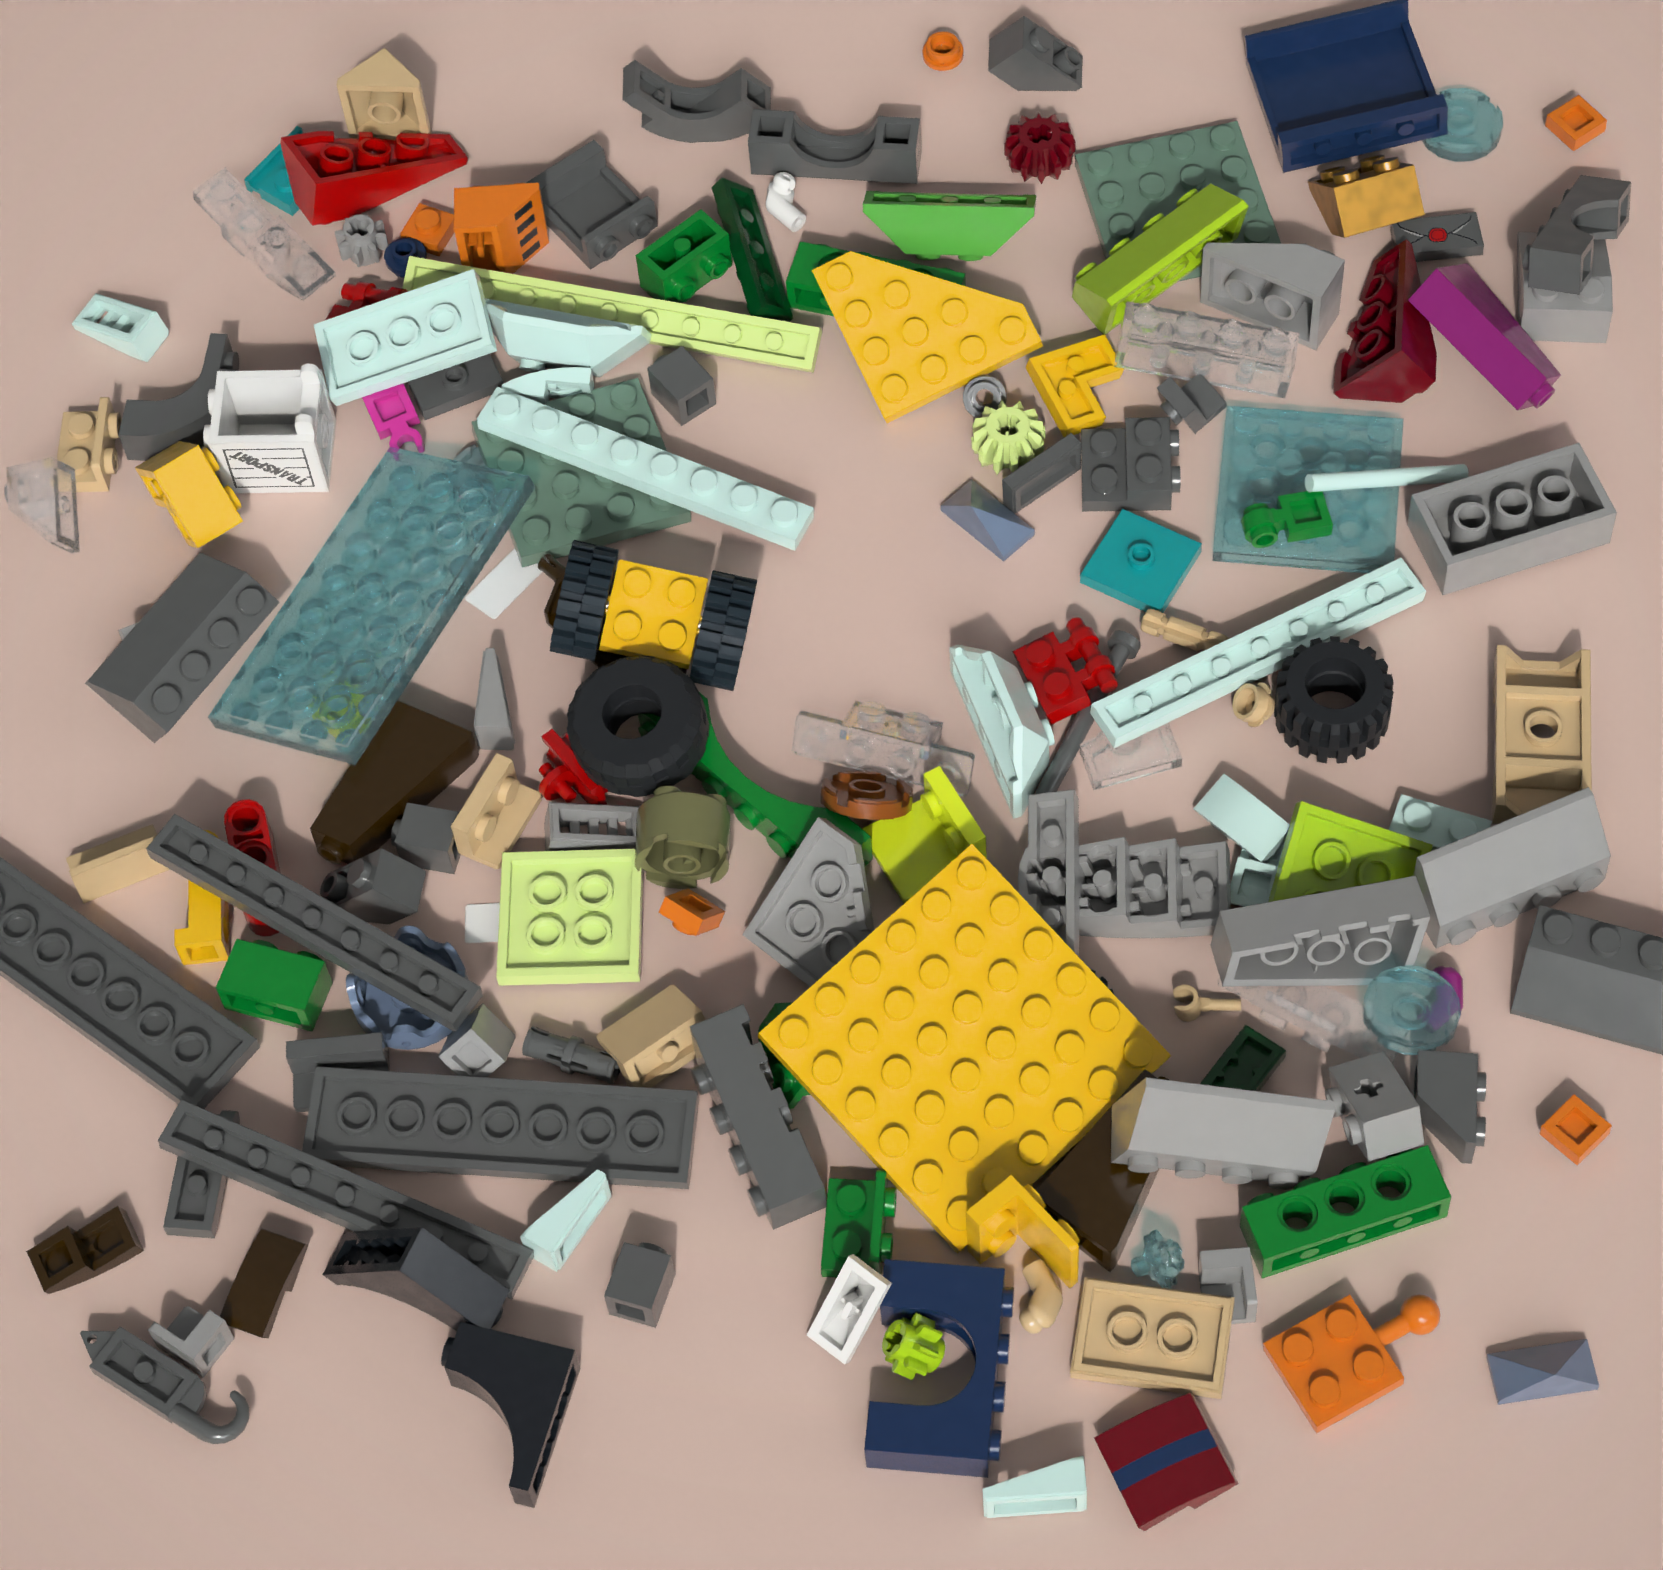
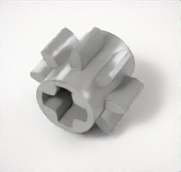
[335,213,389,267]

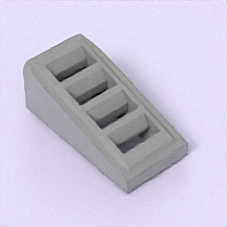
[474,648,515,750]
[544,802,640,851]

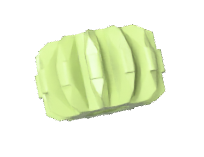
[971,400,1045,475]

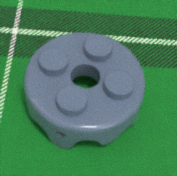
[346,926,468,1050]

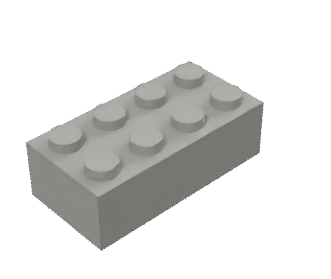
[1407,443,1617,595]

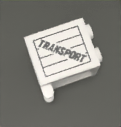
[203,363,336,493]

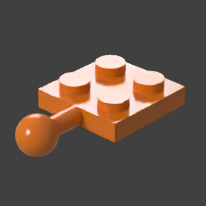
[1263,1294,1440,1434]

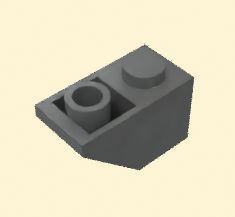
[988,16,1083,91]
[320,848,426,925]
[1414,1050,1486,1164]

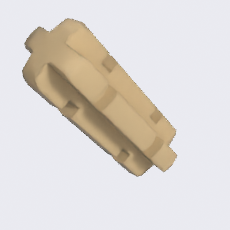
[1140,609,1229,651]

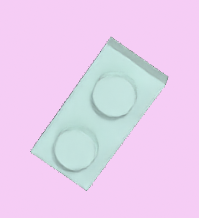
[1389,794,1492,851]

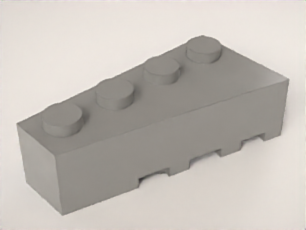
[1210,876,1430,987]

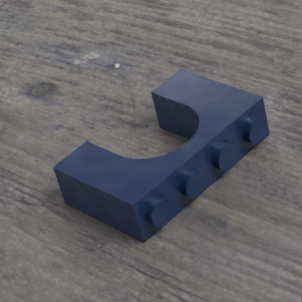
[864,1259,1014,1478]

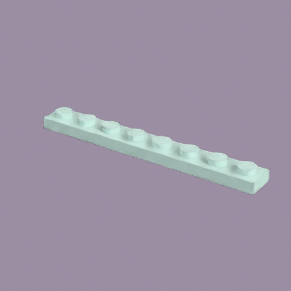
[477,387,814,551]
[1090,558,1426,748]

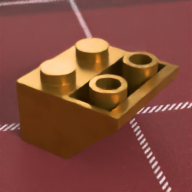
[1308,155,1425,238]

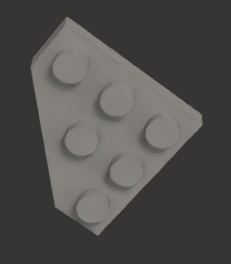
[742,817,874,987]

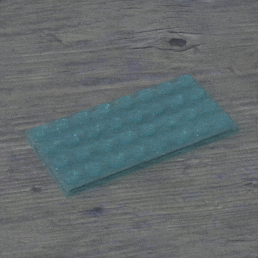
[208,447,535,765]

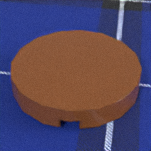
[820,770,913,820]

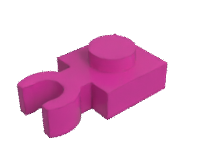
[362,384,425,462]

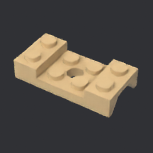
[1492,645,1592,824]

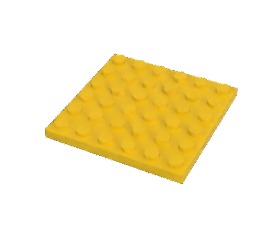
[757,844,1171,1254]

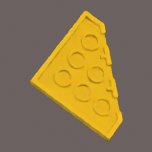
[812,251,1043,423]

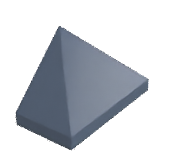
[940,479,1035,562]
[1486,1339,1599,1405]

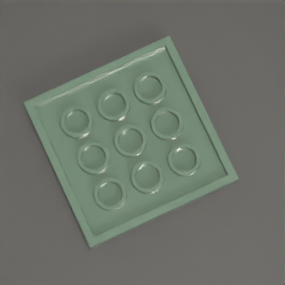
[1075,121,1281,282]
[472,378,691,568]

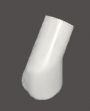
[765,172,806,232]

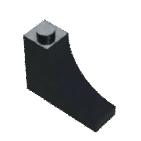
[322,1227,510,1331]
[441,1322,580,1508]

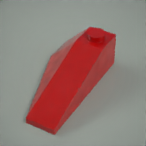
[281,131,468,226]

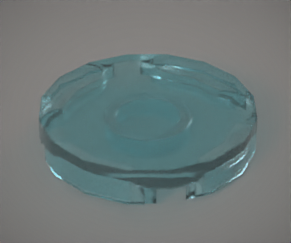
[1421,88,1503,162]
[1362,966,1461,1055]

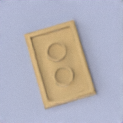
[1070,1277,1235,1399]

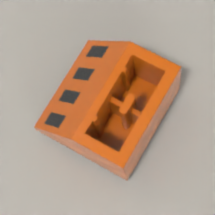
[454,183,549,274]

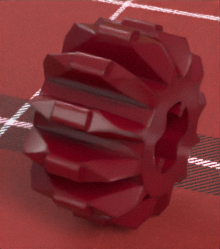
[1004,111,1076,184]

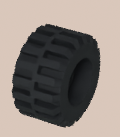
[1274,636,1394,764]

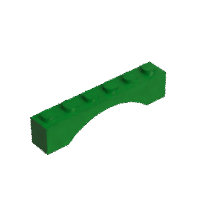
[638,692,873,867]

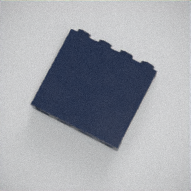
[1245,0,1448,173]

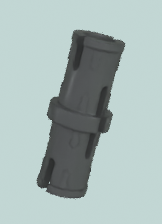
[522,1026,620,1084]

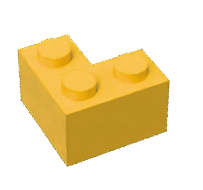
[135,441,243,548]

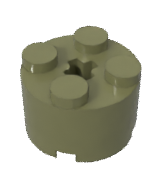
[635,786,730,889]

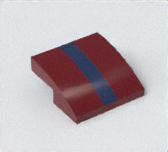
[1094,1393,1239,1531]

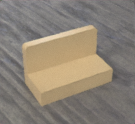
[66,824,170,904]
[596,985,706,1088]

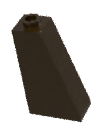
[310,699,479,864]
[1036,1069,1169,1272]

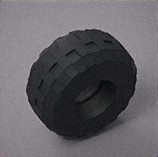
[566,655,709,797]

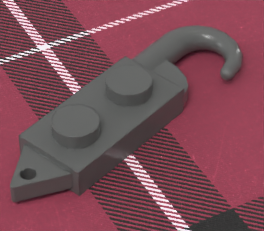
[80,1327,249,1444]

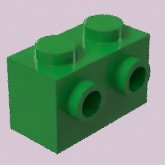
[635,209,732,303]
[215,939,333,1032]

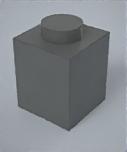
[647,346,716,426]
[391,803,461,874]
[604,1242,675,1328]

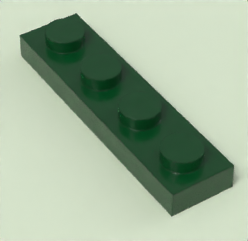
[711,178,793,322]

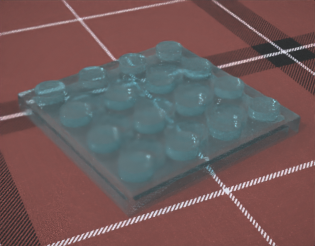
[1212,406,1404,573]

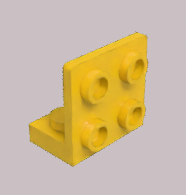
[966,1175,1079,1288]

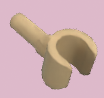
[1173,985,1241,1022]

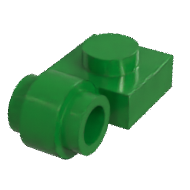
[1241,491,1333,548]

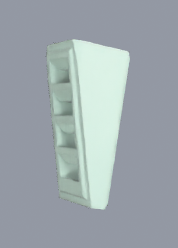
[72,293,169,362]
[520,1169,612,1272]
[982,1456,1087,1518]

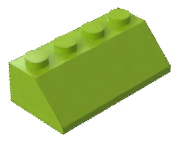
[1072,183,1249,335]

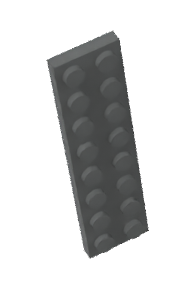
[0,857,260,1109]
[302,1067,699,1189]

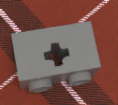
[1325,1051,1424,1162]

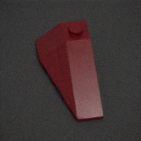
[1333,239,1437,403]

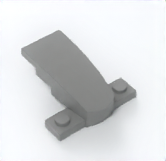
[1017,790,1231,957]

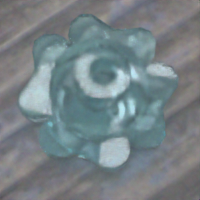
[1131,1230,1185,1289]

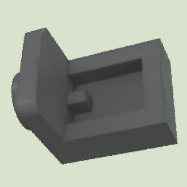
[1157,374,1227,434]

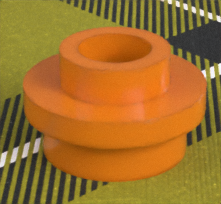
[922,31,964,71]

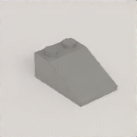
[1517,232,1613,343]
[1200,243,1345,350]

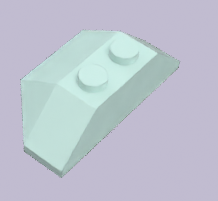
[485,298,652,377]
[949,645,1055,819]

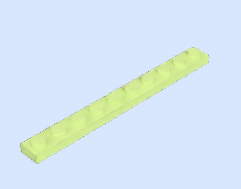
[402,256,822,373]

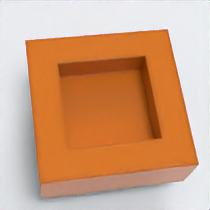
[1545,95,1607,151]
[400,203,454,256]
[658,888,726,936]
[1539,1094,1612,1166]

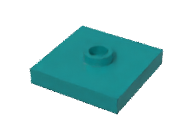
[1080,509,1202,613]

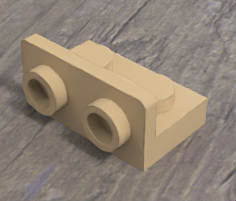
[54,397,122,493]
[451,753,542,869]

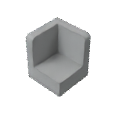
[438,1003,516,1077]
[1198,1247,1258,1324]
[148,1306,234,1377]

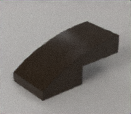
[26,1206,144,1294]
[220,1229,308,1338]

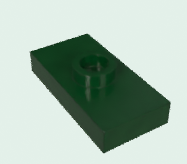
[1200,1025,1286,1092]

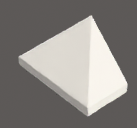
[807,1254,892,1365]

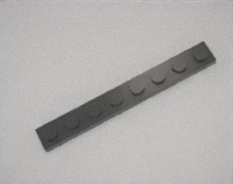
[146,814,483,1032]
[158,1100,534,1299]

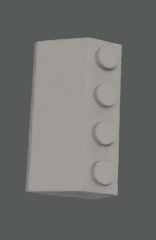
[1414,787,1611,949]
[1111,1077,1335,1190]

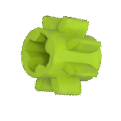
[882,1313,945,1380]

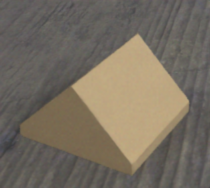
[336,48,432,140]

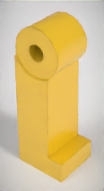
[174,830,230,965]

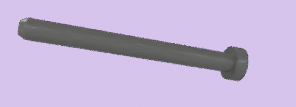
[1036,630,1141,794]

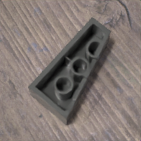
[690,1004,827,1230]

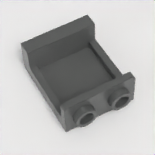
[526,140,658,270]

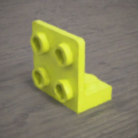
[862,766,987,903]

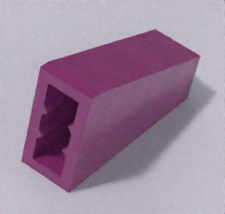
[1408,263,1561,411]

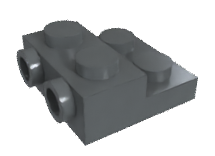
[1081,417,1181,512]

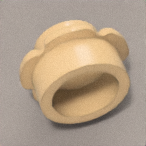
[1232,682,1275,727]

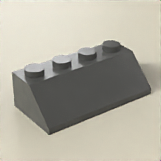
[85,552,280,743]
[1510,905,1663,1055]

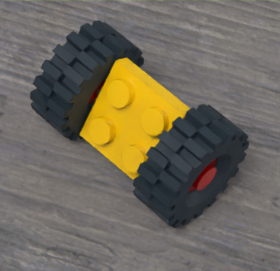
[550,540,757,691]

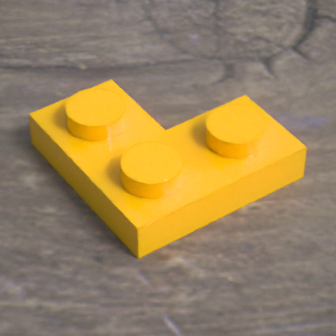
[1025,334,1124,437]

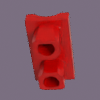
[539,729,608,805]

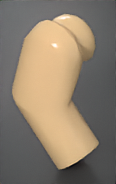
[1019,1260,1063,1334]

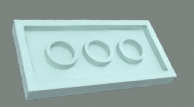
[314,269,497,406]

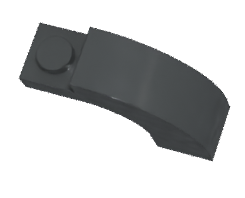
[622,60,771,143]
[118,333,239,461]

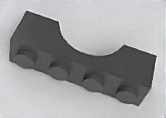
[748,109,922,184]
[1523,175,1631,295]

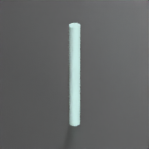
[1305,464,1469,492]

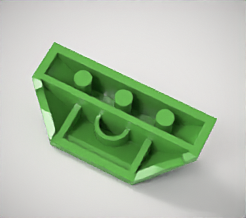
[863,191,1036,261]

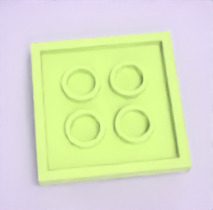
[496,849,643,986]

